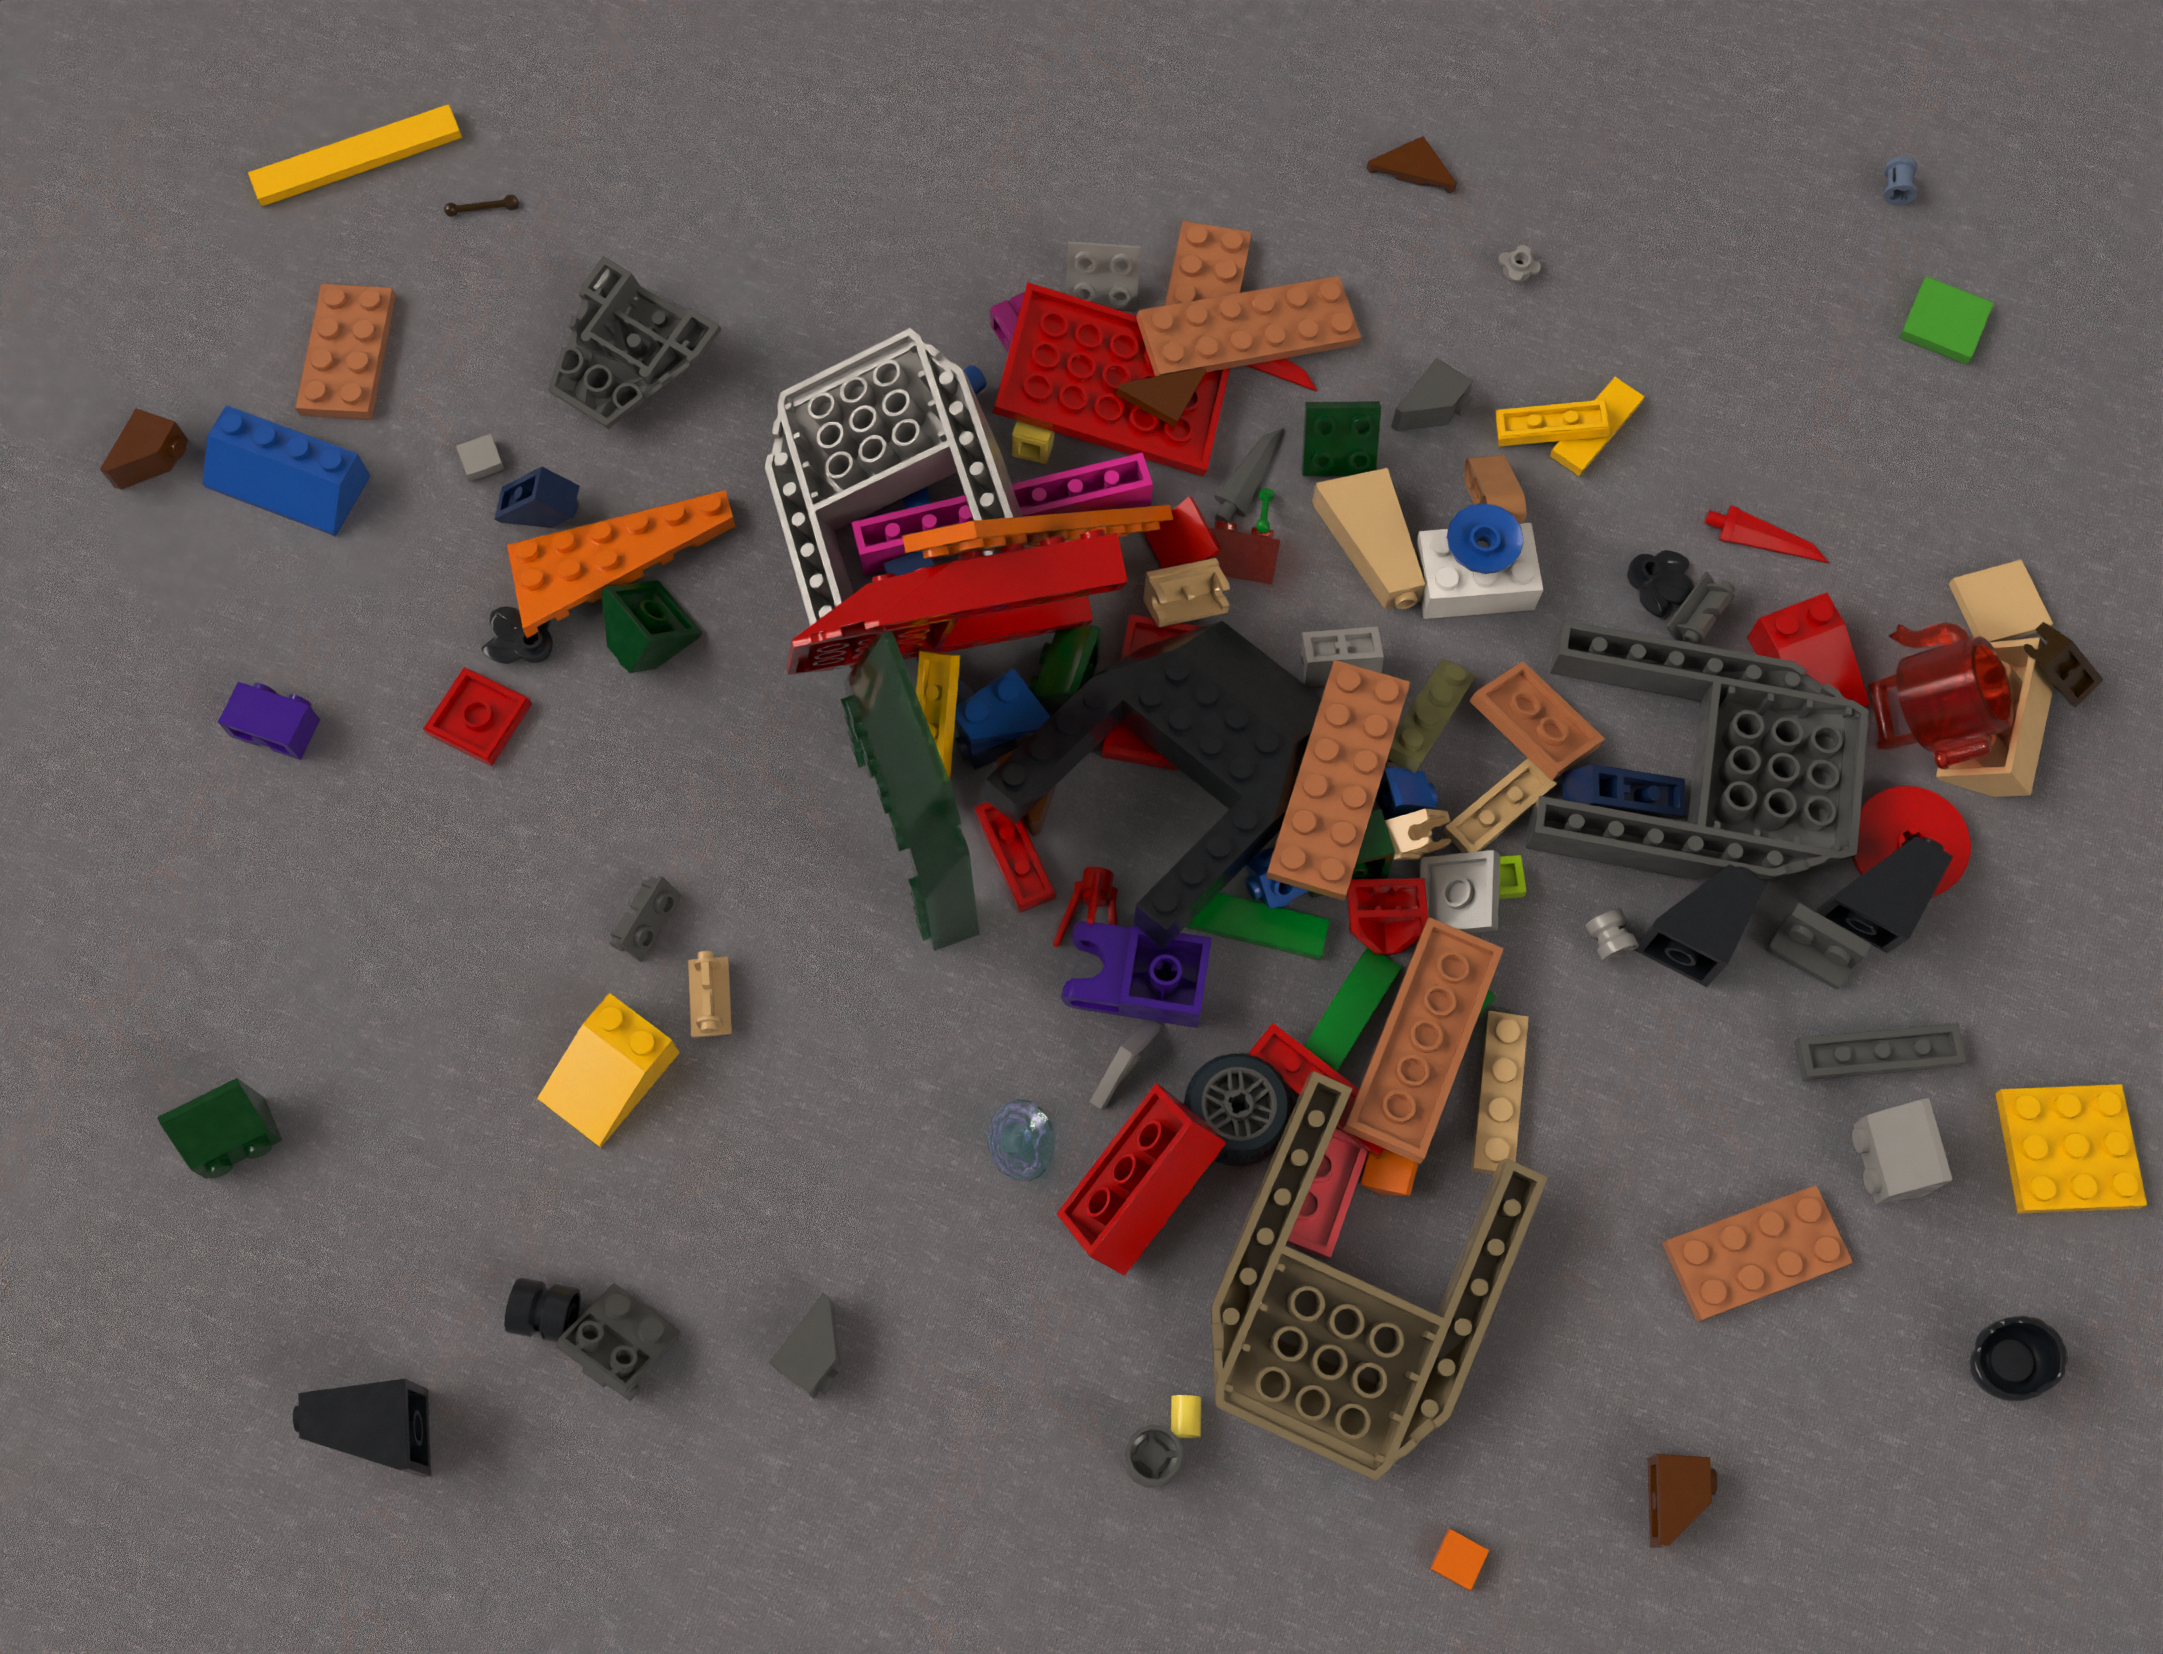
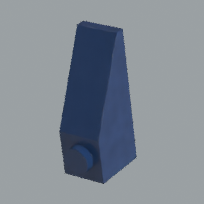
[1562,764,1686,818]

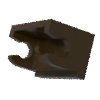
[2024,622,2103,708]

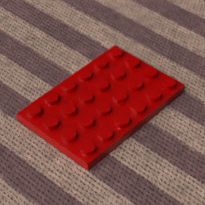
[992,282,1230,477]

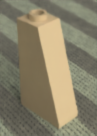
[1312,468,1426,609]

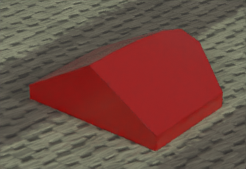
[1346,878,1428,955]

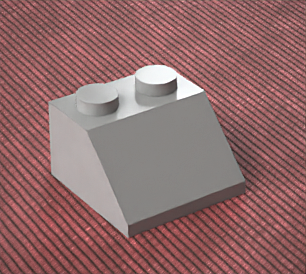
[1852,1098,1953,1204]

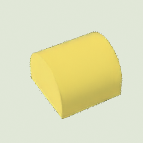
[1012,421,1055,464]

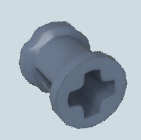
[1884,157,1917,205]

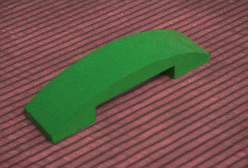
[1304,948,1402,1072]

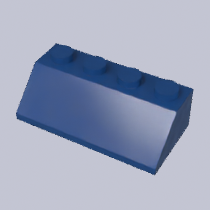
[202,405,371,536]

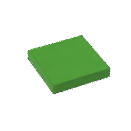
[1899,276,1994,365]

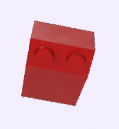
[1747,592,1870,708]

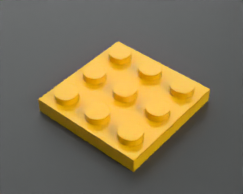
[1995,1084,2147,1214]

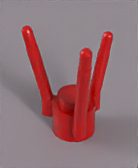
[1053,866,1118,947]

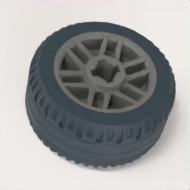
[1183,1053,1293,1166]

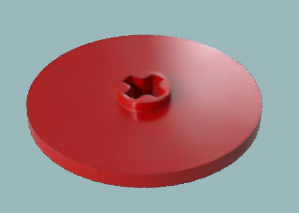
[1852,786,1971,898]

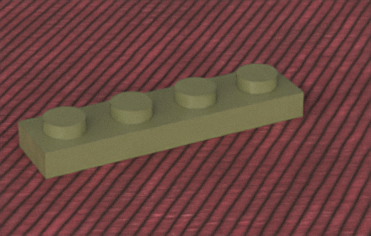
[1387,658,1477,774]

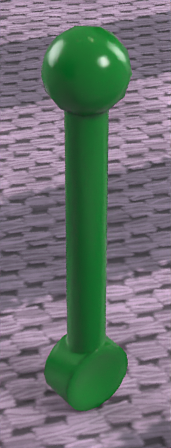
[1256,488,1275,533]

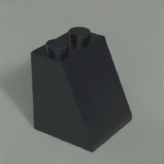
[1816,837,1953,953]
[1634,864,1767,987]
[293,1378,431,1477]

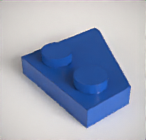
[955,668,1051,745]

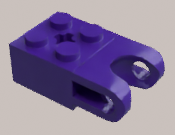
[1061,921,1212,1028]

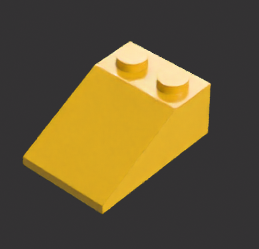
[537,993,680,1148]

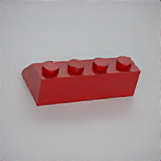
[1056,1083,1226,1276]

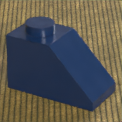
[494,467,580,528]

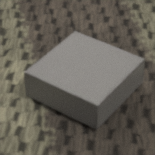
[456,434,505,482]

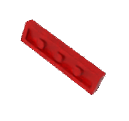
[1248,1023,1385,1158]

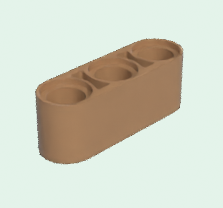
[1464,455,1526,524]

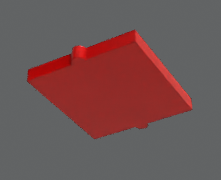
[1144,496,1221,569]

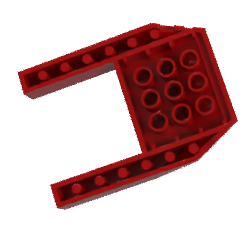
[786,529,1128,675]

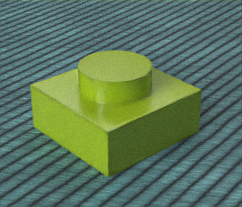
[1499,855,1527,899]

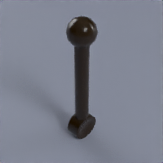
[444,195,519,217]

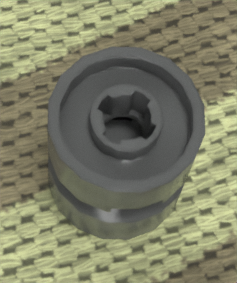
[1124,1425,1183,1488]

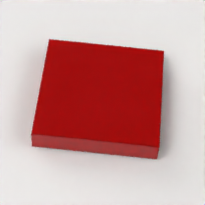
[423,667,532,767]

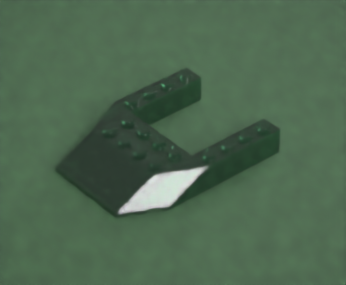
[840,631,979,951]

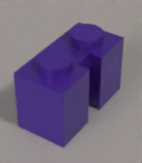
[218,682,320,760]

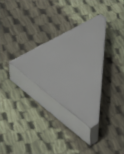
[1089,1020,1161,1110]

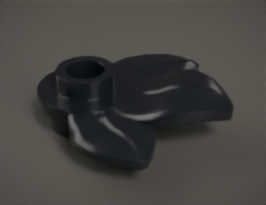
[1627,550,1694,618]
[481,606,553,664]

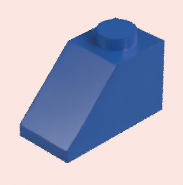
[1375,767,1438,820]

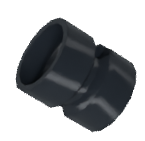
[504,1278,581,1342]

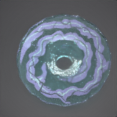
[988,1099,1055,1182]

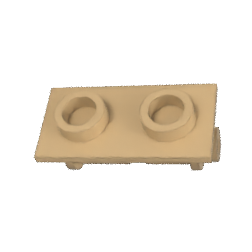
[688,951,732,1038]

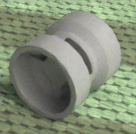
[1585,909,1639,962]

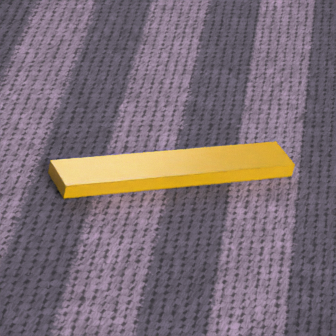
[248,104,462,207]

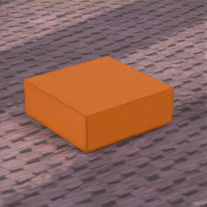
[1429,1529,1489,1591]

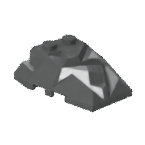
[548,256,721,429]

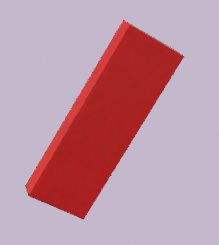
[974,802,1056,913]

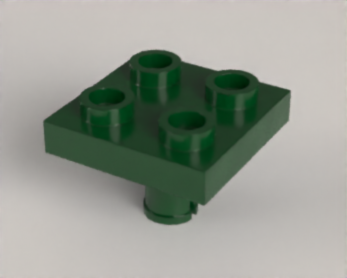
[1301,401,1381,476]

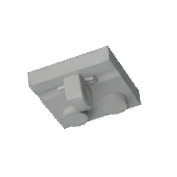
[1420,850,1500,933]

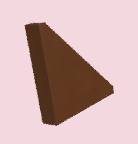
[1367,136,1457,193]
[1115,367,1206,427]

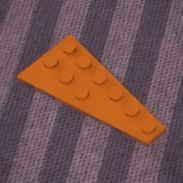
[507,490,736,638]

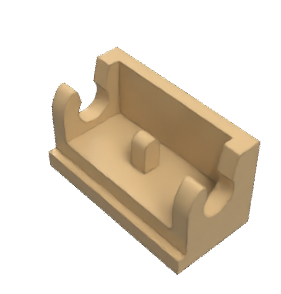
[1143,558,1230,627]
[1385,809,1451,860]

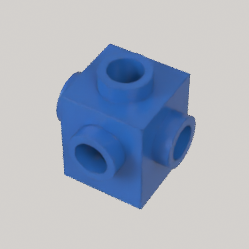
[1244,848,1309,910]

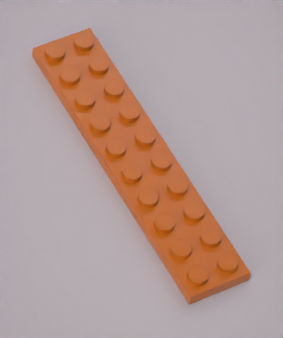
[903,505,1173,559]

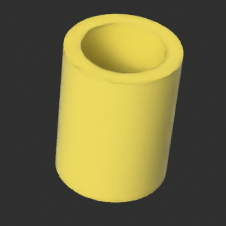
[1171,1395,1201,1438]

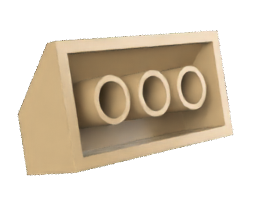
[1936,638,2054,797]

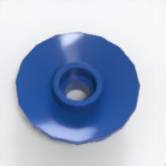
[1446,503,1524,574]

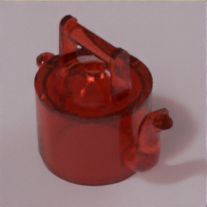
[1868,622,2014,770]

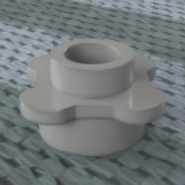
[1498,245,1541,283]

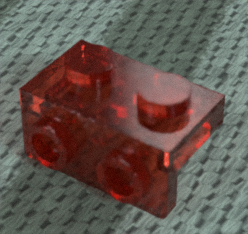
[1208,520,1280,584]

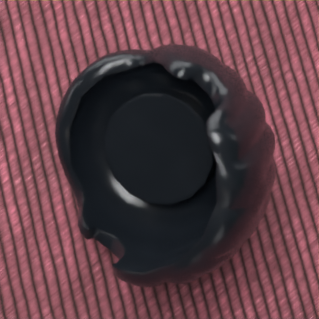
[1970,1315,2068,1401]

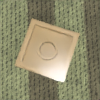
[1949,559,2053,643]

